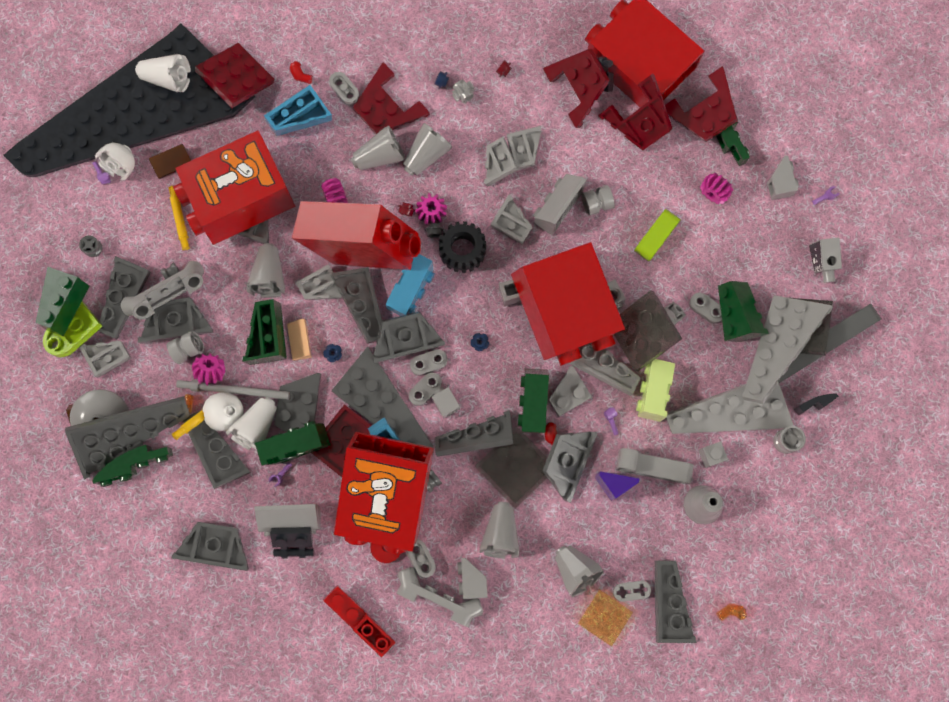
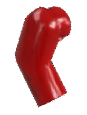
[290,61,313,84]
[545,422,557,445]

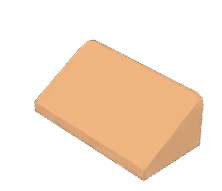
[287,319,312,361]

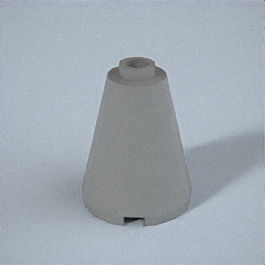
[403,123,453,176]
[351,126,405,170]
[246,243,285,298]
[683,485,723,525]
[479,502,520,559]

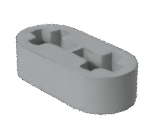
[613,581,651,602]

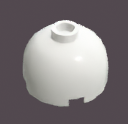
[95,143,135,180]
[203,392,244,431]

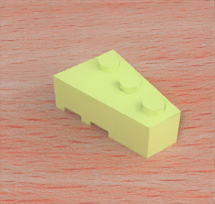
[636,358,675,422]

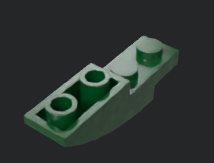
[716,115,750,166]
[92,445,173,487]

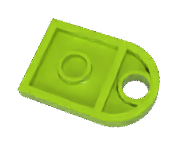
[43,301,102,358]

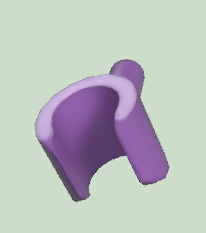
[93,161,111,184]
[812,186,839,205]
[604,407,619,435]
[269,462,292,487]

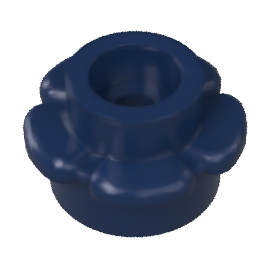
[434,71,449,89]
[470,333,489,351]
[323,344,342,363]

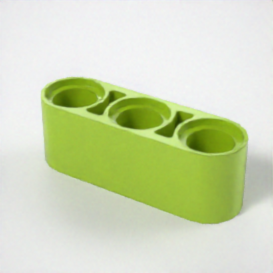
[634,209,681,261]

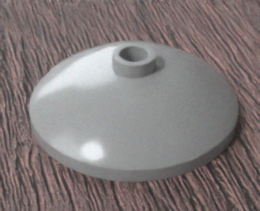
[70,389,129,426]

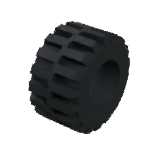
[439,221,486,273]

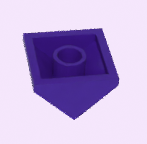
[595,471,640,501]

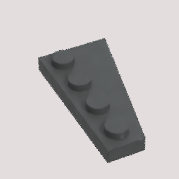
[98,256,151,340]
[331,267,382,344]
[435,410,514,457]
[183,411,251,490]
[654,561,697,643]

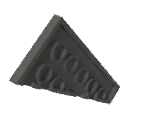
[332,347,434,448]
[65,396,190,480]

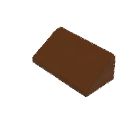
[149,144,191,179]

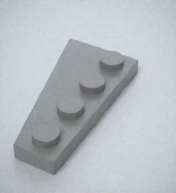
[569,343,641,396]

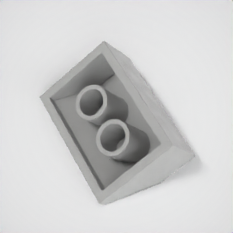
[533,174,587,235]
[254,504,321,536]

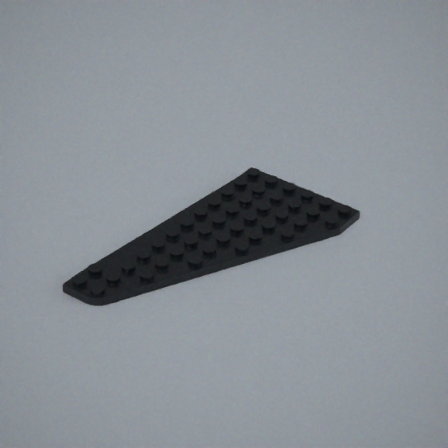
[4,23,256,177]

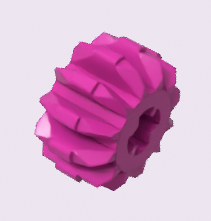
[700,173,733,204]
[321,178,348,203]
[416,193,447,225]
[192,353,226,386]

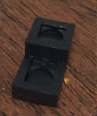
[794,393,839,415]

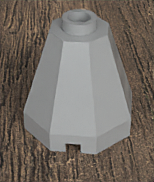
[555,545,604,598]

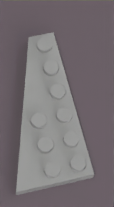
[743,295,832,404]
[666,382,794,434]

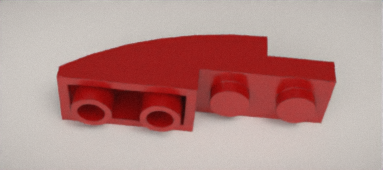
[323,585,396,658]

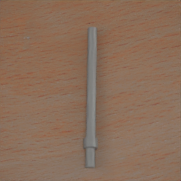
[176,380,290,400]

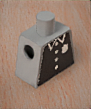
[809,237,842,283]

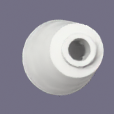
[135,54,190,92]
[226,397,277,453]

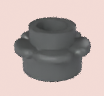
[425,223,444,238]

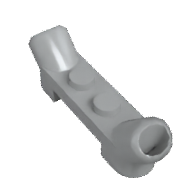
[121,261,204,320]
[397,567,484,628]

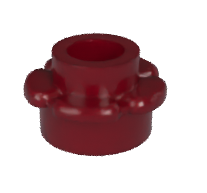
[496,60,512,77]
[398,202,415,217]

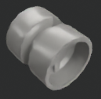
[581,185,615,216]
[167,331,204,364]
[773,426,806,454]

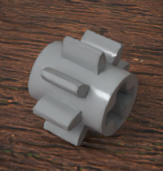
[452,80,474,103]

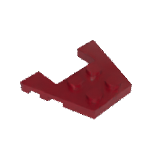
[543,49,610,128]
[353,62,430,134]
[665,66,738,142]
[598,74,673,150]

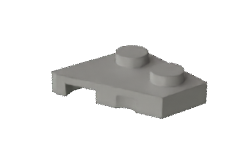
[506,126,542,171]
[484,137,518,187]
[490,195,532,245]
[296,264,342,300]
[79,341,131,378]
[549,366,592,417]

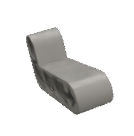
[615,448,694,484]

